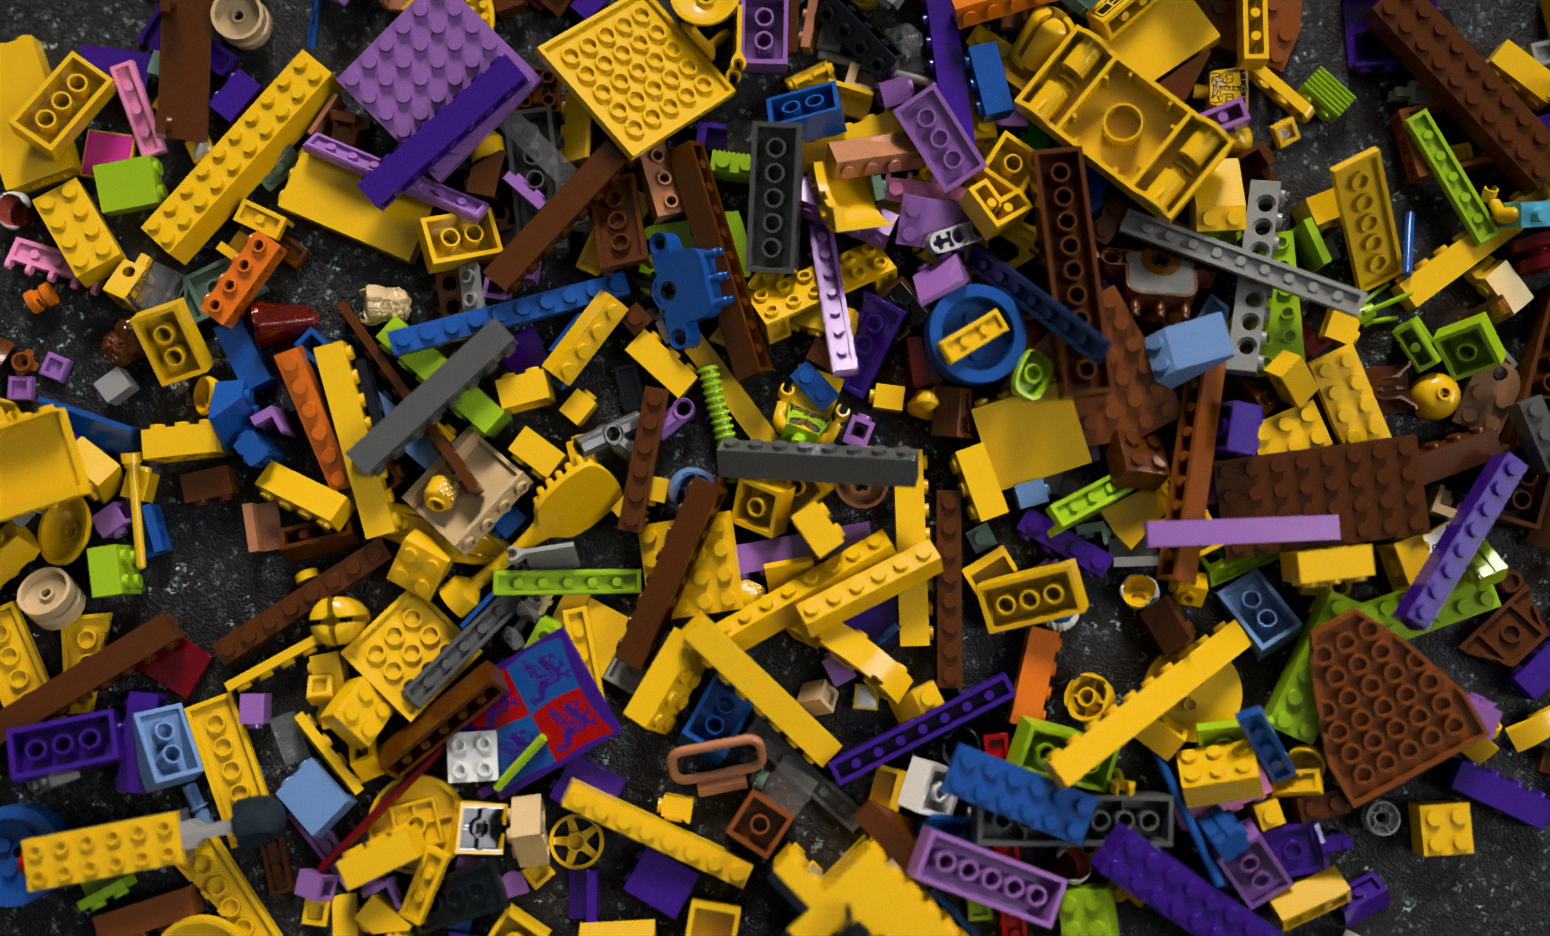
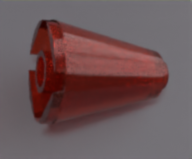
[251,300,321,348]

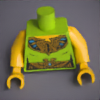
[773,383,850,444]

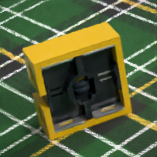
[449,800,508,855]

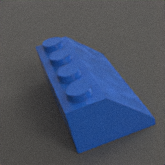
[38,396,143,459]

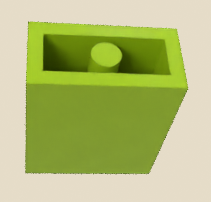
[92,155,168,216]

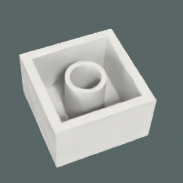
[897,756,958,816]

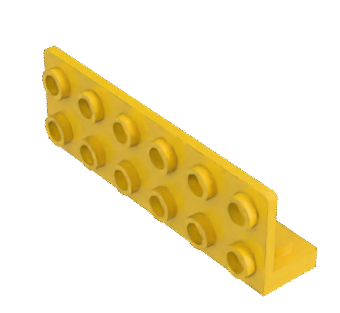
[750,243,898,345]

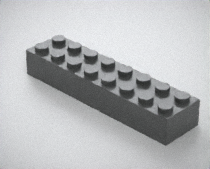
[970,791,1174,847]

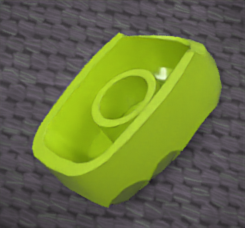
[1011,349,1055,402]

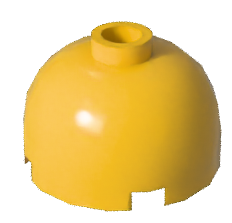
[1410,372,1461,421]
[1064,673,1116,723]

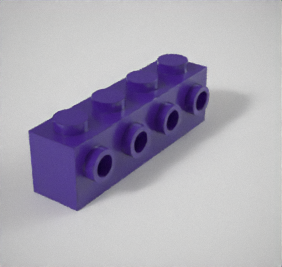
[1012,507,1114,580]

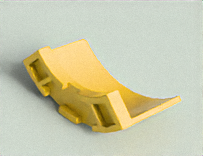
[807,161,892,232]

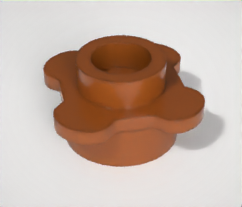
[11,349,39,376]

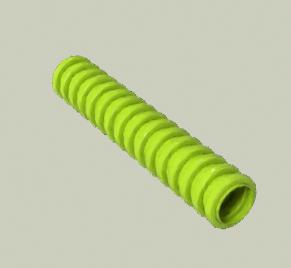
[697,364,739,485]

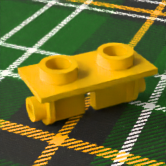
[784,60,837,92]

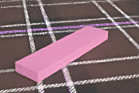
[109,60,168,157]

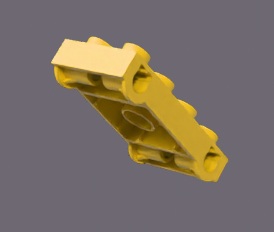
[1014,24,1236,226]

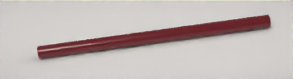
[317,743,447,874]

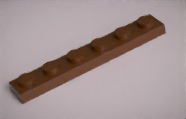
[617,386,670,534]

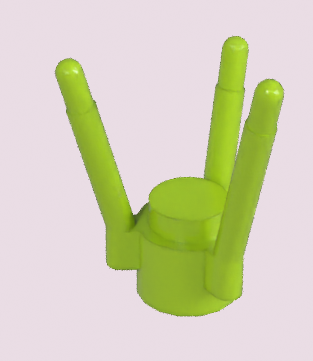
[1357,282,1414,328]

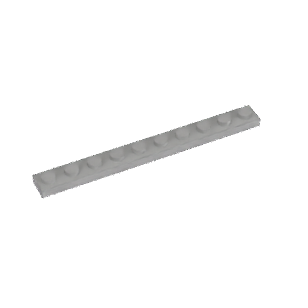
[1119,208,1367,318]

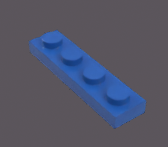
[1236,705,1297,783]

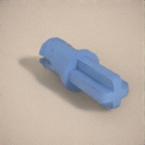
[182,782,214,823]

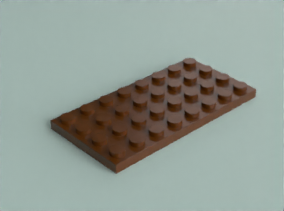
[1212,434,1431,559]

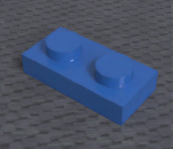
[789,360,840,412]

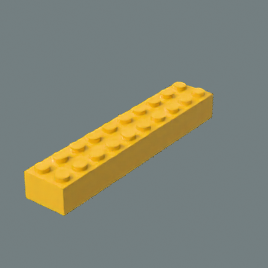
[140,49,345,265]

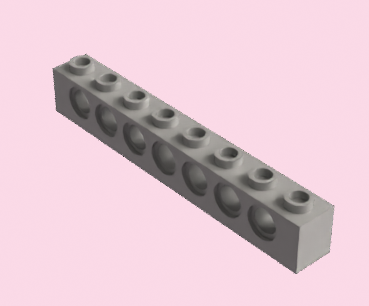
[1226,180,1286,377]

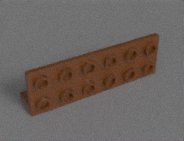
[155,0,213,143]

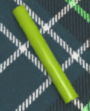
[493,733,548,792]

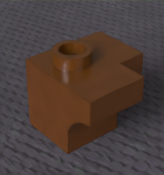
[331,110,377,150]

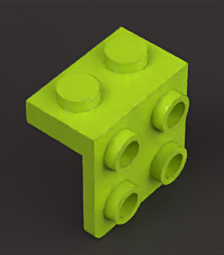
[77,872,138,912]

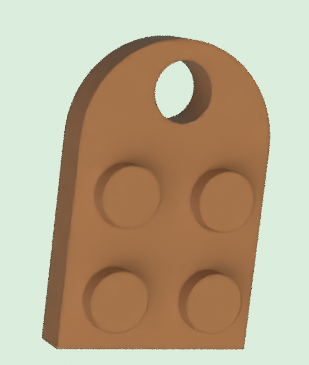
[1449,362,1521,437]

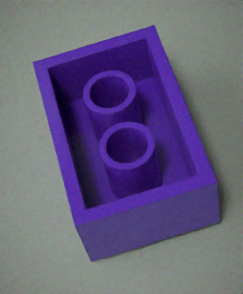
[1213,400,1263,460]

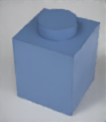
[1011,478,1051,510]

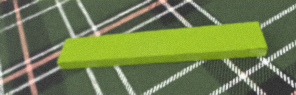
[1402,108,1501,247]
[493,568,641,596]

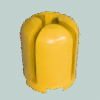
[1010,5,1075,72]
[309,596,371,646]

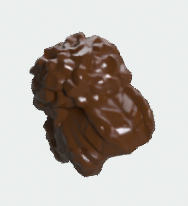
[101,316,147,367]

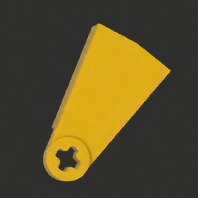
[1098,476,1171,552]

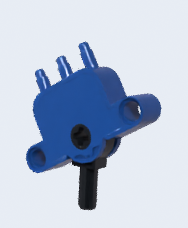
[626,232,735,349]

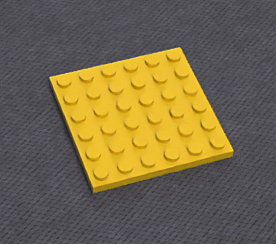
[535,0,737,161]

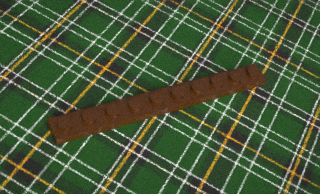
[336,300,484,497]

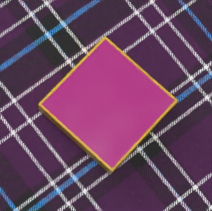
[80,129,137,179]

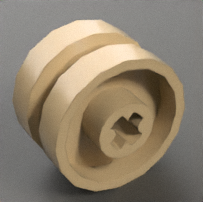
[210,0,273,50]
[17,567,86,631]

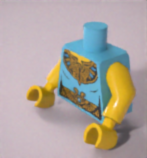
[1480,183,1550,228]

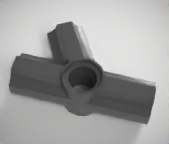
[573,411,640,465]

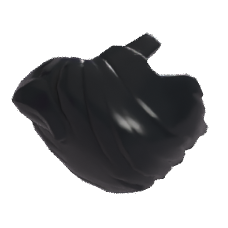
[940,721,982,765]

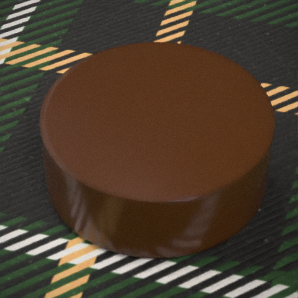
[1496,569,1524,594]

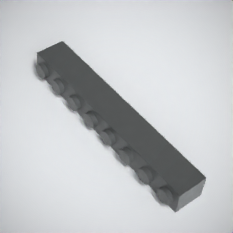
[345,317,519,478]
[716,438,918,488]

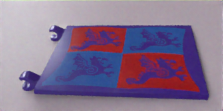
[462,626,622,800]

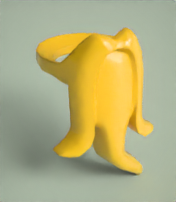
[681,22,731,61]

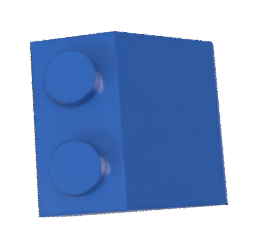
[208,379,261,451]

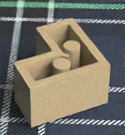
[506,793,550,868]

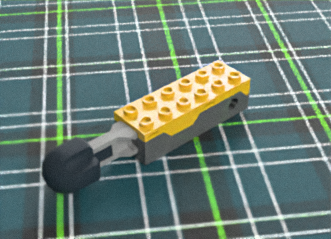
[17,795,287,892]

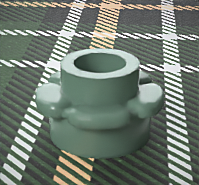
[749,767,770,791]

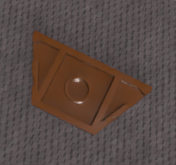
[1456,584,1549,669]

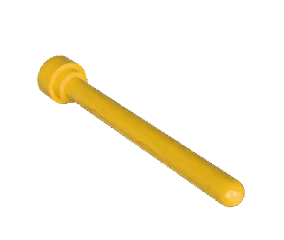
[121,452,146,569]

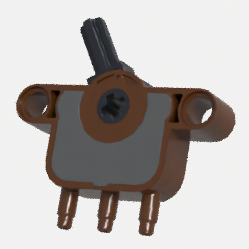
[1098,234,1220,322]

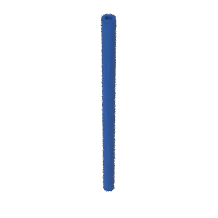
[1149,748,1225,889]

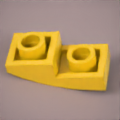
[1505,706,1550,753]

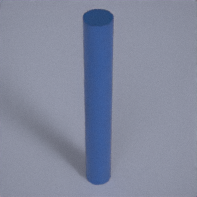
[1402,211,1415,277]

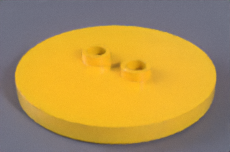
[1144,643,1242,742]
[368,774,462,875]

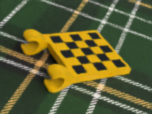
[725,4,746,84]

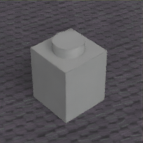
[93,366,140,406]

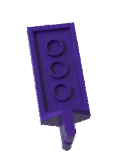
[1217,820,1354,891]

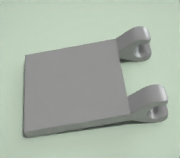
[507,542,581,570]

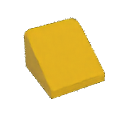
[306,673,335,706]
[1461,738,1499,766]

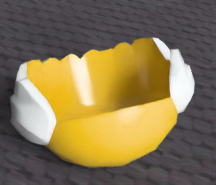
[1119,573,1160,610]

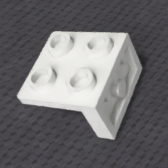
[447,730,499,783]

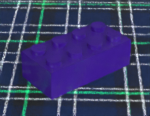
[6,709,126,784]

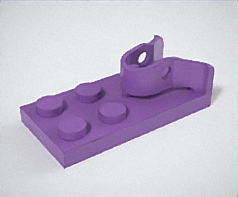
[893,83,988,194]

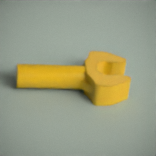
[1109,768,1136,797]

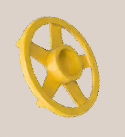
[549,813,604,870]

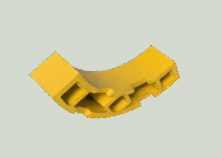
[785,619,914,704]

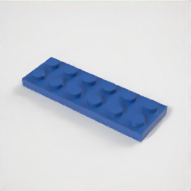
[940,742,1098,846]

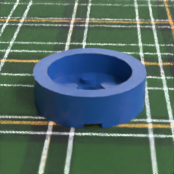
[923,284,1027,387]
[0,802,69,907]

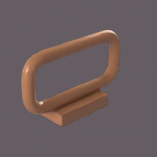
[667,734,767,797]

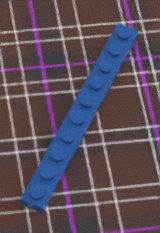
[387,271,631,358]

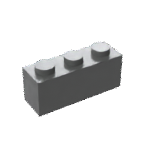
[1505,394,1550,475]

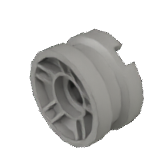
[1359,799,1401,836]

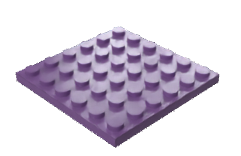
[336,0,543,184]

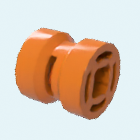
[23,282,60,314]

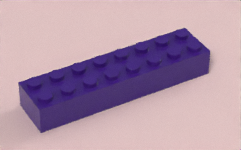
[1090,821,1285,936]

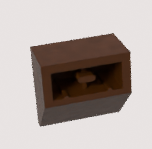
[1137,594,1195,660]

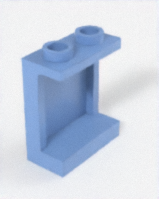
[275,758,358,837]

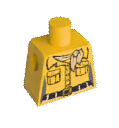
[1191,67,1248,111]
[102,253,155,313]

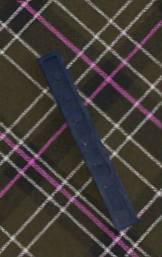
[964,243,1112,364]

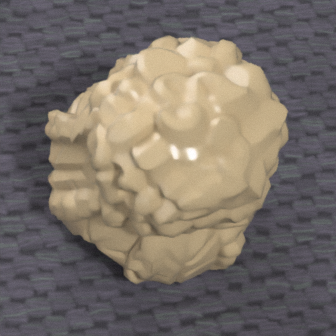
[359,284,412,326]

